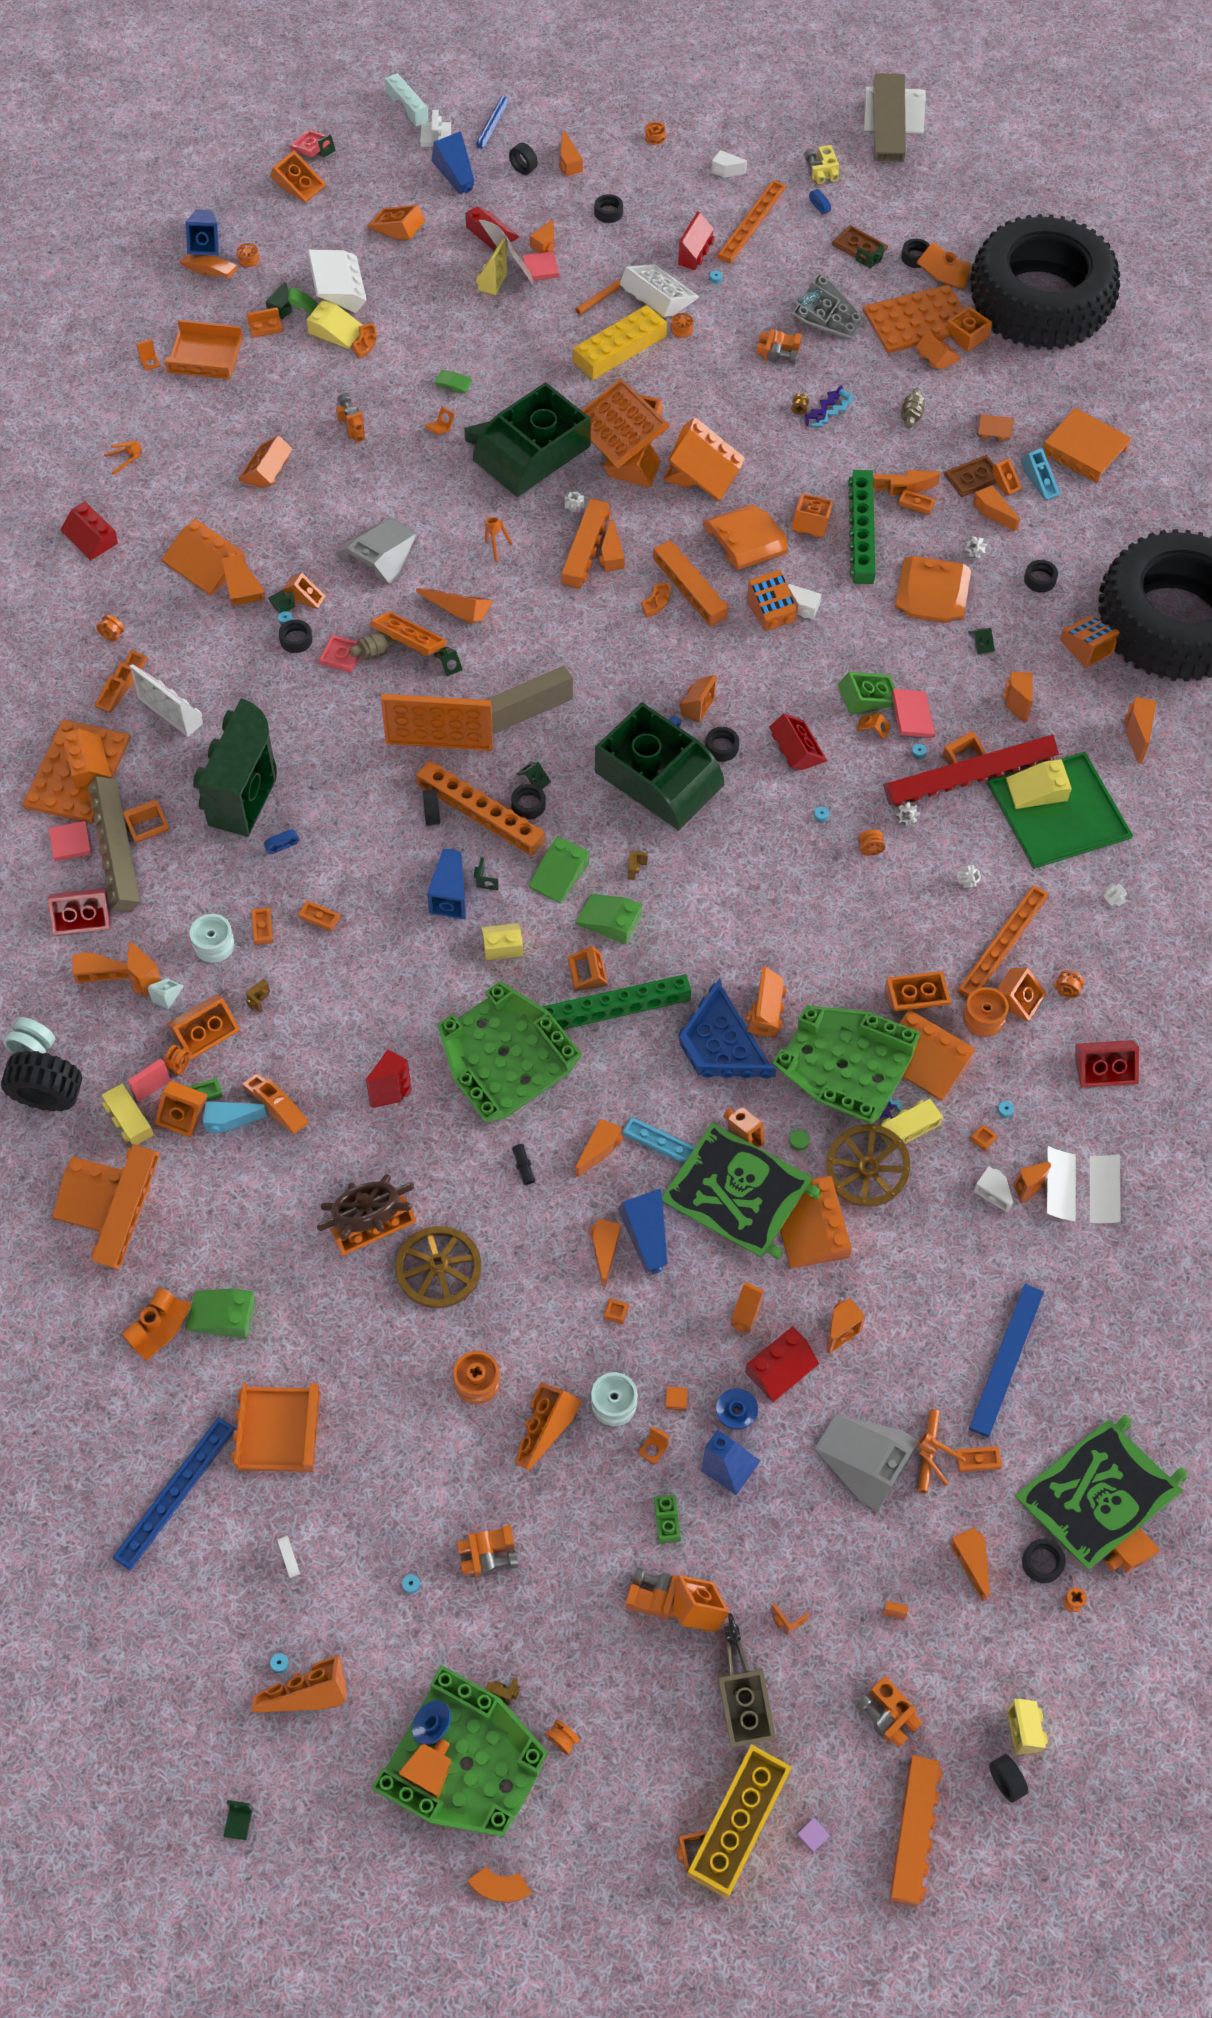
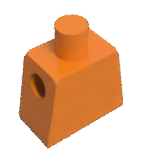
[723,1108,765,1148]
[1105,1528,1160,1572]
[399,1738,451,1799]

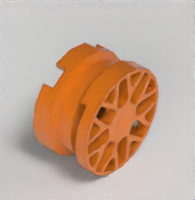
[645,122,666,145]
[236,243,259,267]
[671,313,694,338]
[96,614,125,642]
[858,829,886,856]
[1054,970,1085,998]
[163,1044,191,1075]
[545,1719,580,1755]

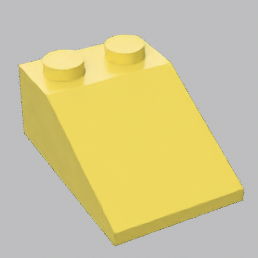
[476,237,507,295]
[307,299,362,349]
[1006,759,1072,809]

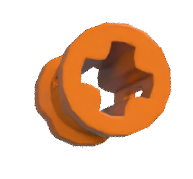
[1063,1587,1087,1612]

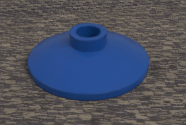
[716,1388,758,1430]
[412,1700,451,1745]

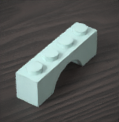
[385,73,429,126]

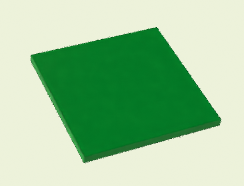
[987,752,1133,869]

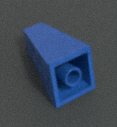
[431,131,474,194]
[185,209,219,256]
[427,849,467,920]
[618,1189,668,1275]
[701,1429,760,1495]

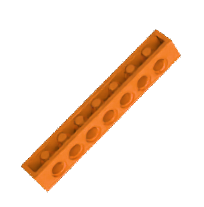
[416,760,545,856]

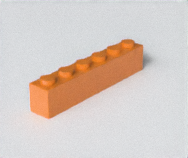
[561,499,612,589]
[653,540,728,626]
[91,1144,161,1269]
[889,1755,943,1907]

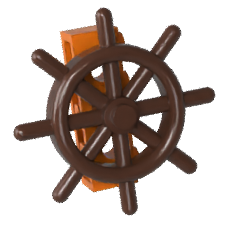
[317,1174,417,1256]

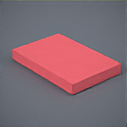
[891,689,935,738]

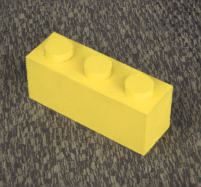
[101,1083,154,1145]
[880,1099,943,1147]

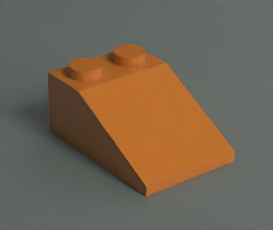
[270,150,327,203]
[367,205,425,240]
[791,493,834,538]
[1124,697,1157,764]

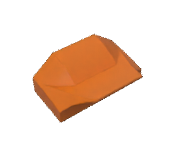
[993,458,1022,496]

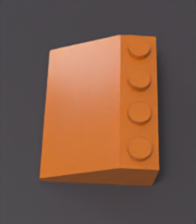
[668,417,745,501]
[161,518,246,596]
[899,1010,975,1101]
[52,1156,151,1231]
[780,1176,852,1269]

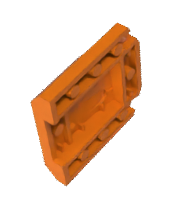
[702,504,788,571]
[895,556,971,623]

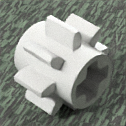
[564,491,584,512]
[965,536,987,558]
[896,802,920,826]
[957,865,981,888]
[1104,883,1127,906]

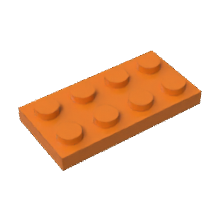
[370,611,447,656]

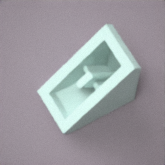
[148,978,184,1009]

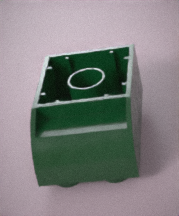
[473,382,591,497]
[193,698,277,837]
[595,702,724,831]

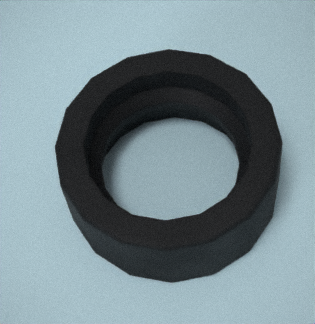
[509,143,538,175]
[594,194,623,223]
[901,238,930,268]
[1024,560,1058,593]
[279,619,313,653]
[705,727,739,762]
[511,784,546,820]
[423,790,440,826]
[1022,1539,1066,1583]
[989,1754,1029,1803]

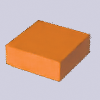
[970,1124,998,1151]
[603,1298,629,1325]
[665,1386,688,1410]
[883,1601,908,1619]

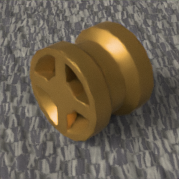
[791,394,809,415]

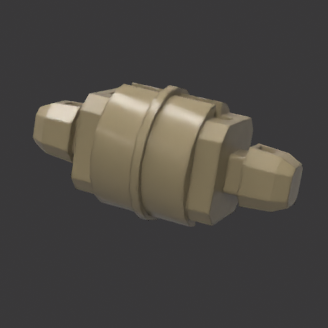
[901,388,925,429]
[349,633,395,660]

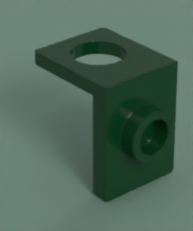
[318,134,336,158]
[856,245,885,269]
[268,590,295,613]
[968,628,995,654]
[434,647,463,676]
[516,762,551,789]
[474,857,499,890]
[223,1800,253,1841]

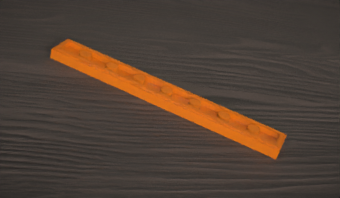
[717,180,786,264]
[957,885,1049,998]

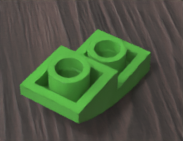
[288,287,318,315]
[434,370,472,393]
[654,1495,681,1544]

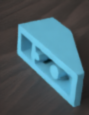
[1021,448,1061,500]
[203,1102,267,1134]

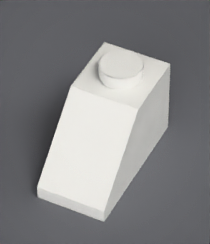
[711,150,747,178]
[788,584,822,619]
[974,1166,1013,1213]

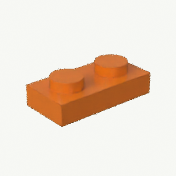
[898,489,936,515]
[298,900,341,932]
[251,907,274,945]
[956,1446,1002,1472]

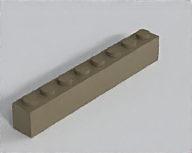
[88,776,140,912]

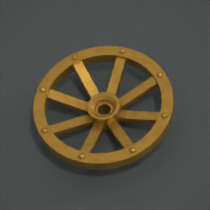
[826,1124,911,1207]
[395,1226,482,1308]

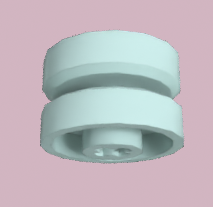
[190,914,235,963]
[3,1017,55,1054]
[591,1372,638,1427]

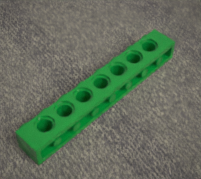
[848,470,876,584]
[542,974,691,1030]

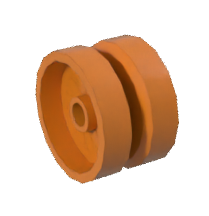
[963,987,1009,1037]
[453,1351,500,1404]

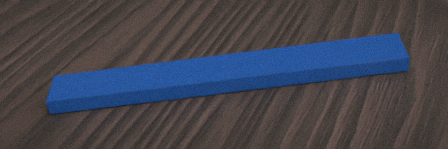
[969,1284,1044,1438]
[112,1417,236,1571]

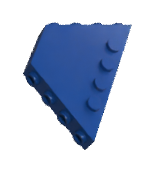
[678,978,776,1079]

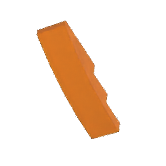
[180,254,238,279]
[94,650,148,713]

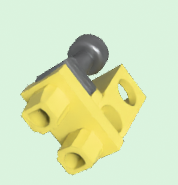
[804,145,839,184]

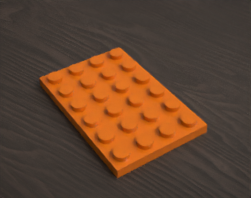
[862,284,964,353]
[581,378,670,469]
[381,694,493,751]
[22,719,131,824]

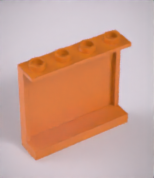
[165,320,243,379]
[1043,407,1132,483]
[231,1382,320,1472]

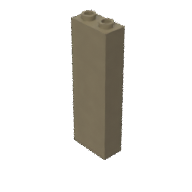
[873,73,906,162]
[486,666,573,734]

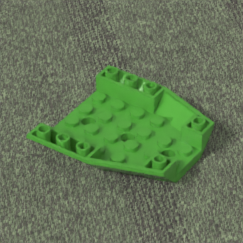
[437,981,582,1123]
[772,1005,921,1124]
[371,1665,548,1837]

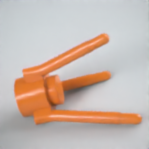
[104,440,142,475]
[484,517,513,562]
[917,1433,965,1485]

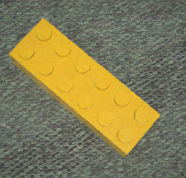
[573,305,667,380]
[687,1744,792,1900]

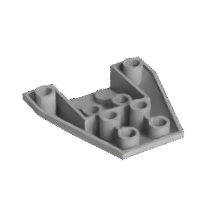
[791,273,865,339]
[335,518,417,585]
[814,1414,919,1512]

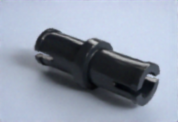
[512,1144,536,1185]

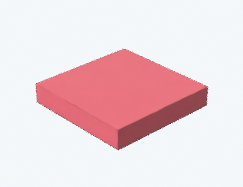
[289,130,330,157]
[523,251,559,281]
[319,635,360,673]
[49,821,91,861]
[128,1059,171,1103]

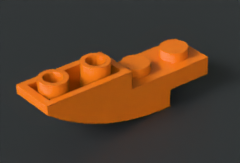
[873,470,940,495]
[242,1073,309,1135]

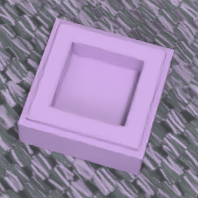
[797,1818,830,1853]

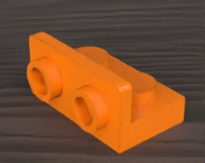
[247,307,283,338]

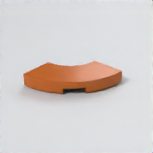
[351,322,377,359]
[641,582,671,617]
[467,1866,532,1903]

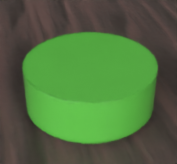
[789,1130,810,1151]

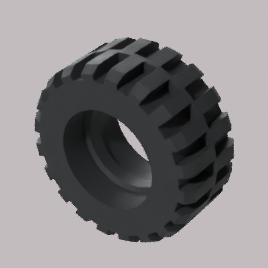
[1,1051,83,1112]

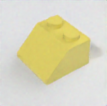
[481,923,523,961]
[1007,1699,1048,1755]

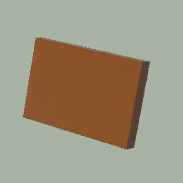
[832,225,888,261]
[944,455,996,497]

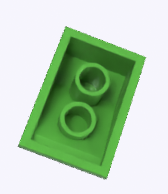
[838,672,896,714]
[529,836,589,903]
[575,894,642,944]
[186,1289,256,1339]

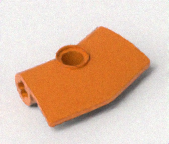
[917,241,972,290]
[121,1288,192,1361]

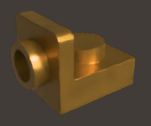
[628,851,648,880]
[246,978,270,1013]
[485,1677,521,1705]

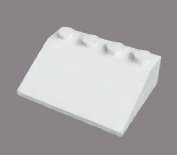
[864,86,926,134]
[307,249,367,313]
[620,264,699,318]
[130,664,203,737]

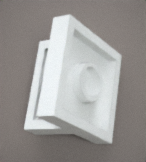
[420,110,452,147]

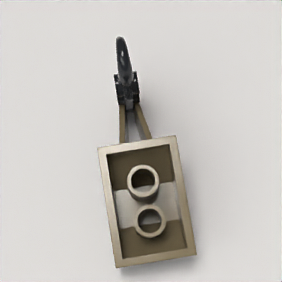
[718,1613,776,1748]

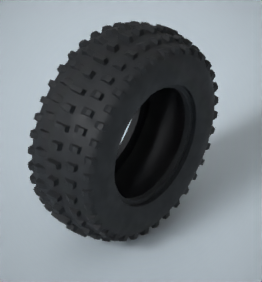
[970,214,1120,350]
[1098,529,1212,682]

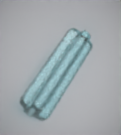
[798,289,822,306]

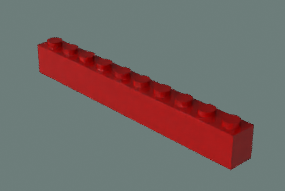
[883,734,1059,807]

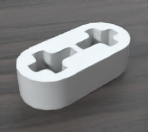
[277,1535,300,1578]

